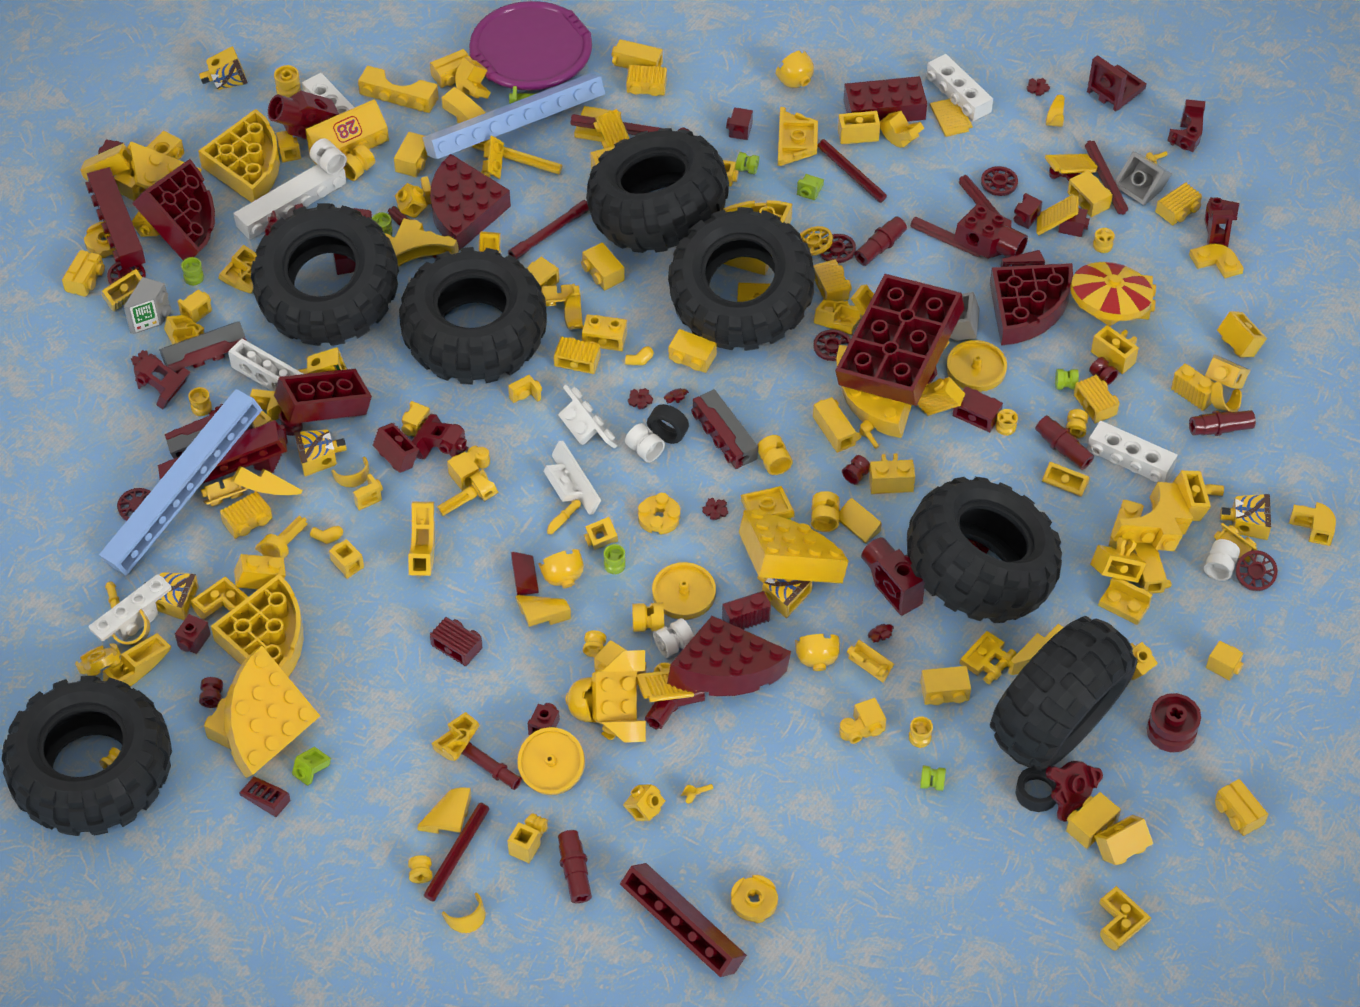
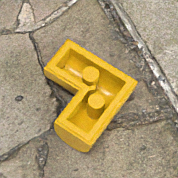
[190,576,248,619]
[1099,886,1151,951]

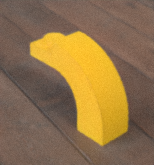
[408,501,435,576]

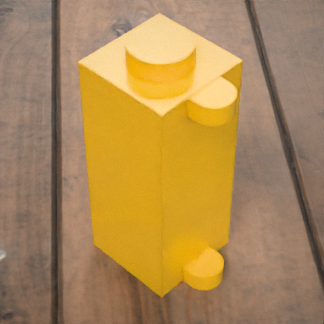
[611,39,663,69]
[80,143,132,181]
[813,397,861,453]
[1132,542,1172,594]

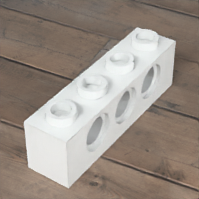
[926,54,993,121]
[302,73,355,114]
[228,339,303,391]
[1087,420,1178,482]

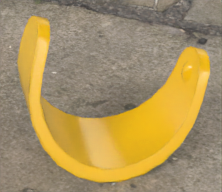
[1046,94,1065,127]
[564,293,583,330]
[1211,382,1242,412]
[331,456,370,487]
[111,609,150,645]
[442,893,486,933]

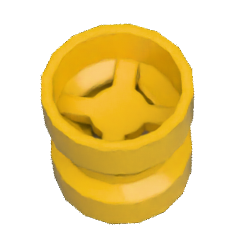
[188,387,212,416]
[1066,409,1088,439]
[909,716,933,748]

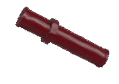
[461,742,522,790]

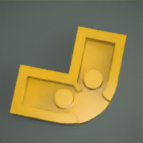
[1189,244,1244,279]

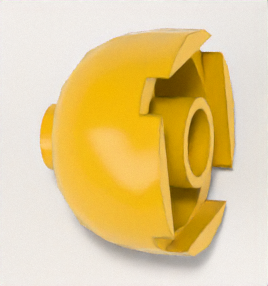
[775,50,814,88]
[538,549,584,589]
[795,634,840,671]
[565,677,598,723]

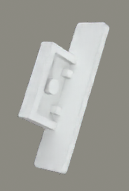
[558,384,618,449]
[543,441,601,515]
[89,575,172,641]

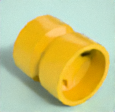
[274,65,301,97]
[343,144,375,181]
[757,435,793,475]
[811,491,840,532]
[632,602,664,632]

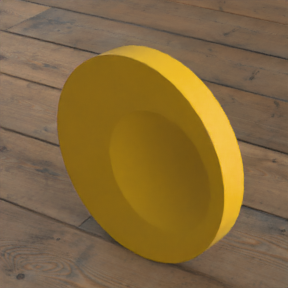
[946,340,1007,392]
[652,562,716,620]
[517,727,585,795]

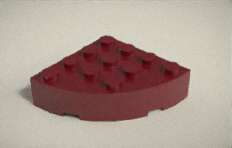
[430,154,511,251]
[132,159,215,261]
[990,263,1073,346]
[667,616,791,696]

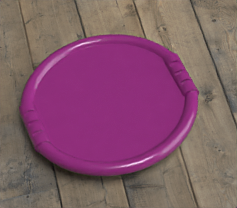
[469,1,592,90]

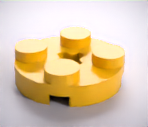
[84,221,115,259]
[638,493,681,534]
[75,643,121,676]
[731,875,778,923]

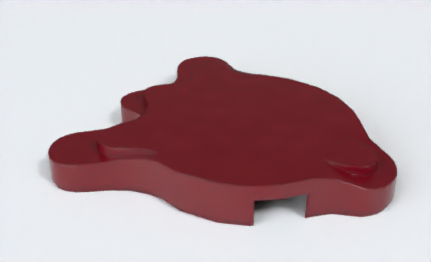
[1046,761,1103,822]

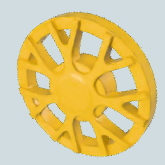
[800,226,833,256]

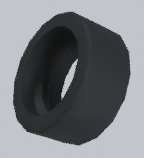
[647,404,689,444]
[1015,766,1057,812]

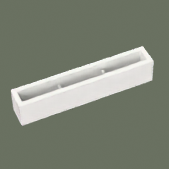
[234,164,346,240]

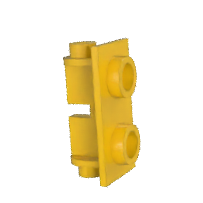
[481,135,504,179]
[541,283,580,306]
[200,476,248,506]
[1214,523,1258,563]
[847,639,894,683]

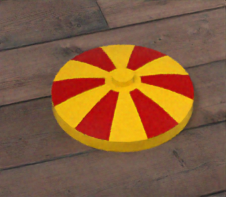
[1070,262,1153,321]

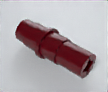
[854,216,907,266]
[1189,410,1256,436]
[1035,415,1095,470]
[558,830,592,903]

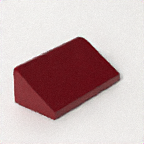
[511,552,539,595]

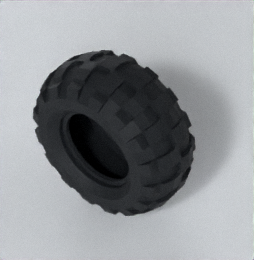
[586,128,729,253]
[251,203,399,346]
[668,207,815,351]
[399,247,547,385]
[907,476,1062,623]
[990,616,1138,771]
[1,675,172,836]

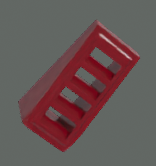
[1001,250,1045,267]
[239,776,291,817]

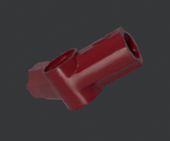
[645,690,705,730]

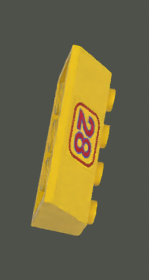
[306,99,389,165]

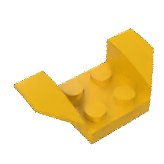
[592,650,646,743]

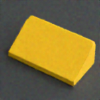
[1042,461,1090,497]
[839,498,882,544]

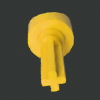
[437,469,498,516]
[255,515,308,559]

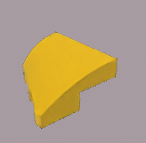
[218,245,257,293]
[814,300,863,335]
[164,315,204,344]
[515,595,571,627]
[431,712,479,761]
[417,787,472,834]

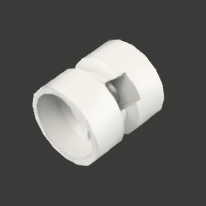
[309,138,347,175]
[625,423,665,463]
[1204,539,1240,581]
[653,618,694,658]

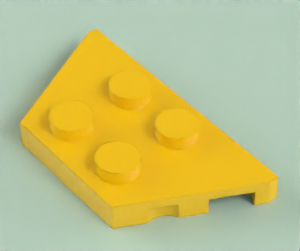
[777,107,818,166]
[128,141,202,189]

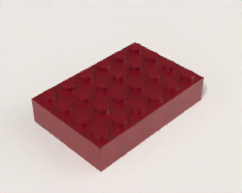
[835,274,964,406]

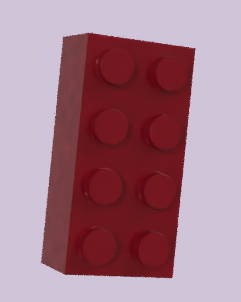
[843,76,927,122]
[274,368,372,424]

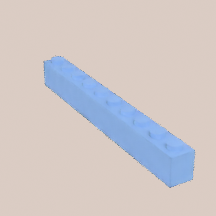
[422,73,605,159]
[99,389,262,576]

